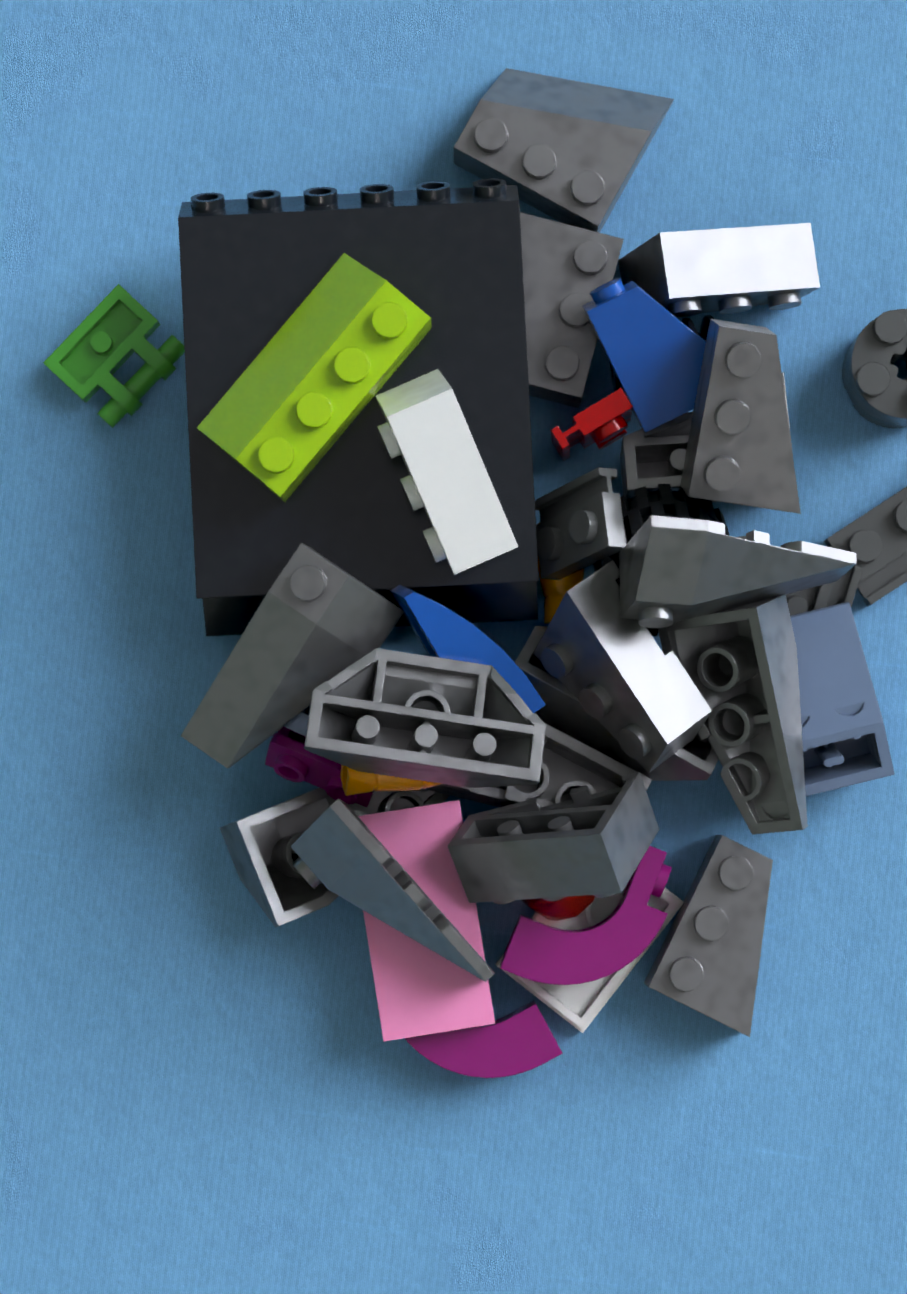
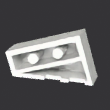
[375,369,518,575]

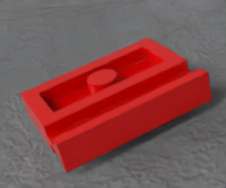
[551,388,633,461]

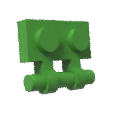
[43,284,185,428]

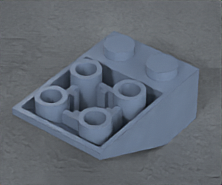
[790,602,895,796]

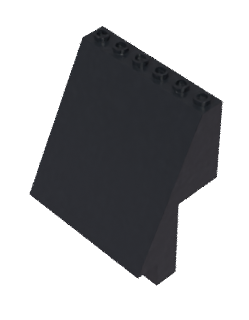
[178,178,539,637]

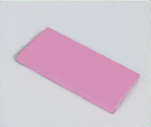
[358,800,495,1042]

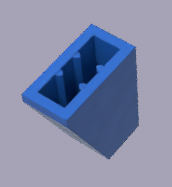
[582,278,706,433]

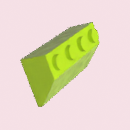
[197,253,432,502]

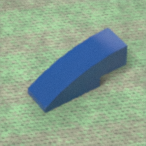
[390,585,546,713]

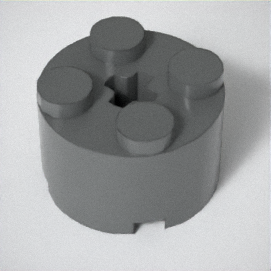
[842,309,907,428]

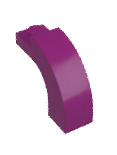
[499,846,672,985]
[404,1000,563,1078]

